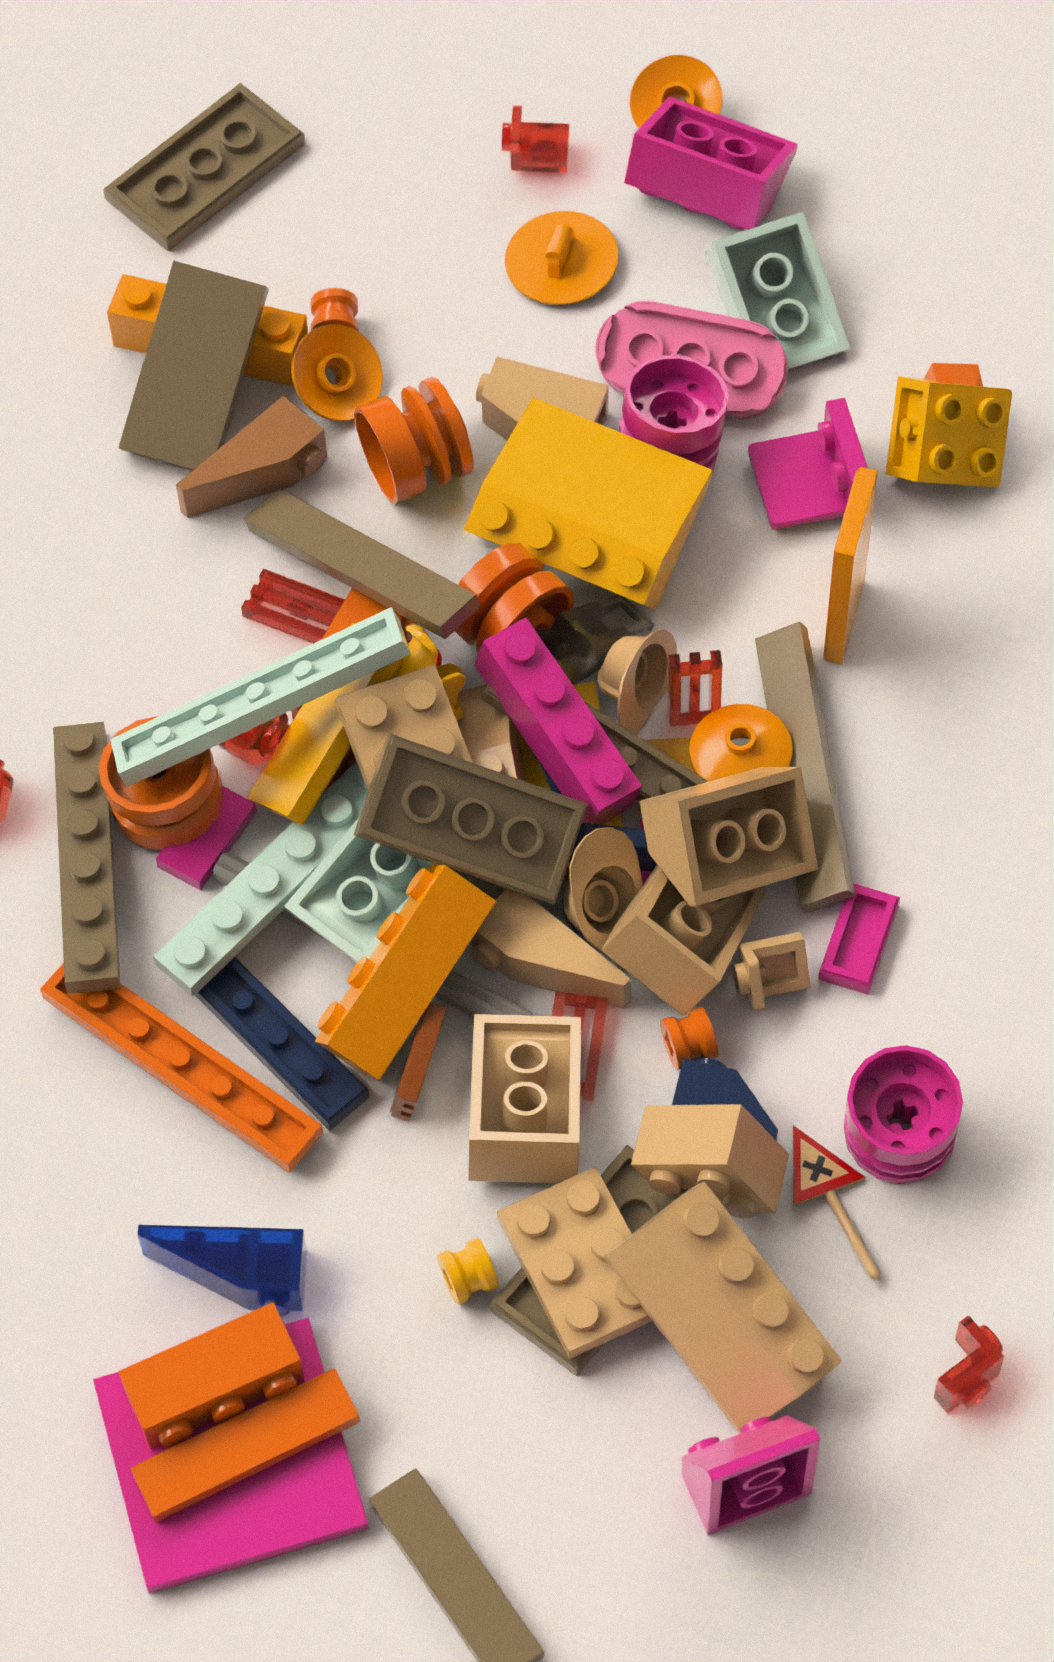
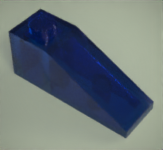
[137,1224,307,1317]

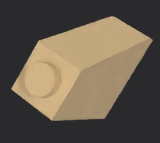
[476,356,609,441]

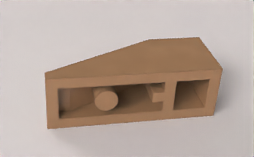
[176,396,327,518]

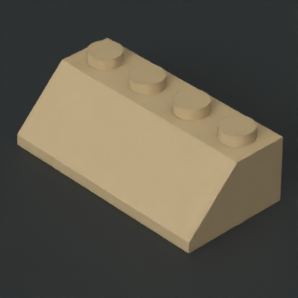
[604,1181,842,1434]

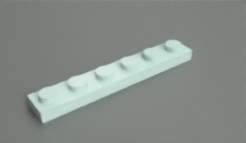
[110,607,410,787]
[153,761,368,997]

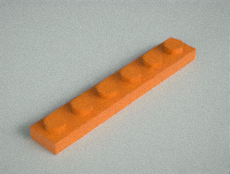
[40,963,323,1173]

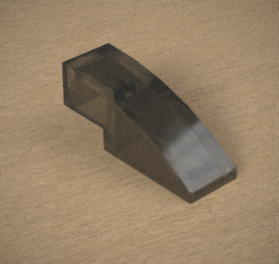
[537,594,655,685]

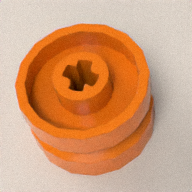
[454,542,574,653]
[99,716,224,850]

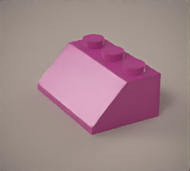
[624,96,798,229]

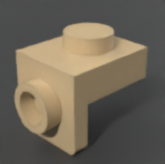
[732,932,811,1010]

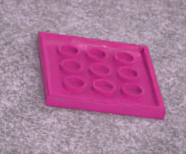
[93,1317,369,1594]

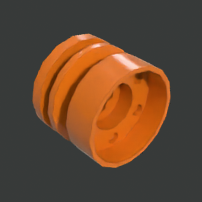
[354,377,474,504]

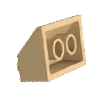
[639,767,818,906]

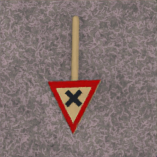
[793,1125,880,1280]

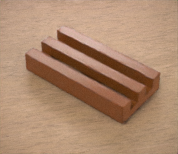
[390,1002,447,1122]

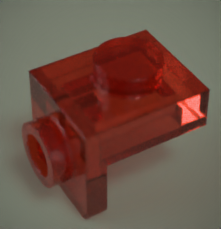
[502,105,570,173]
[933,1315,1004,1414]

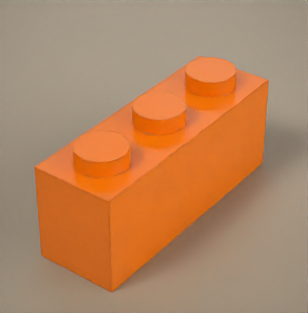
[118,1302,305,1448]

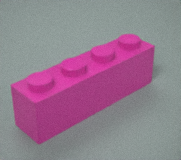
[474,617,642,825]

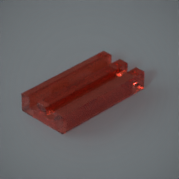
[241,568,345,644]
[668,650,723,727]
[552,991,608,1101]

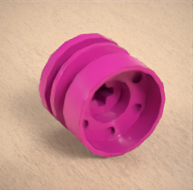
[619,355,729,470]
[843,1045,963,1184]

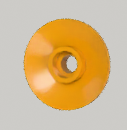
[629,55,723,129]
[291,324,383,421]
[689,704,793,782]

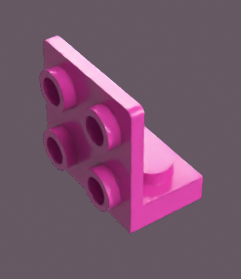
[748,398,868,530]

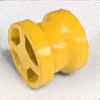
[437,1237,499,1305]

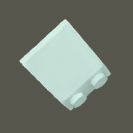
[705,211,851,370]
[284,818,468,963]

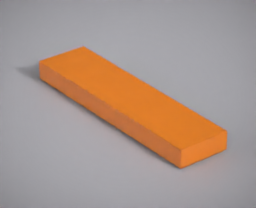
[130,1368,360,1523]

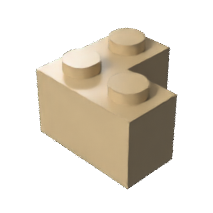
[631,1104,789,1218]

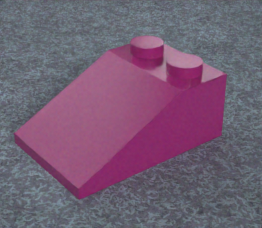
[681,1415,820,1535]

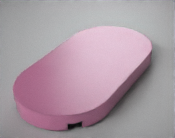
[596,301,788,419]

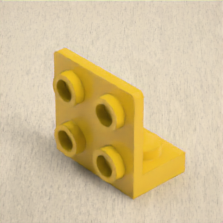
[885,376,1012,487]

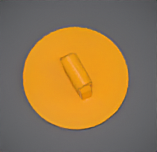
[505,211,619,305]

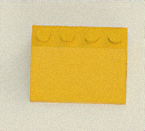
[463,397,714,610]

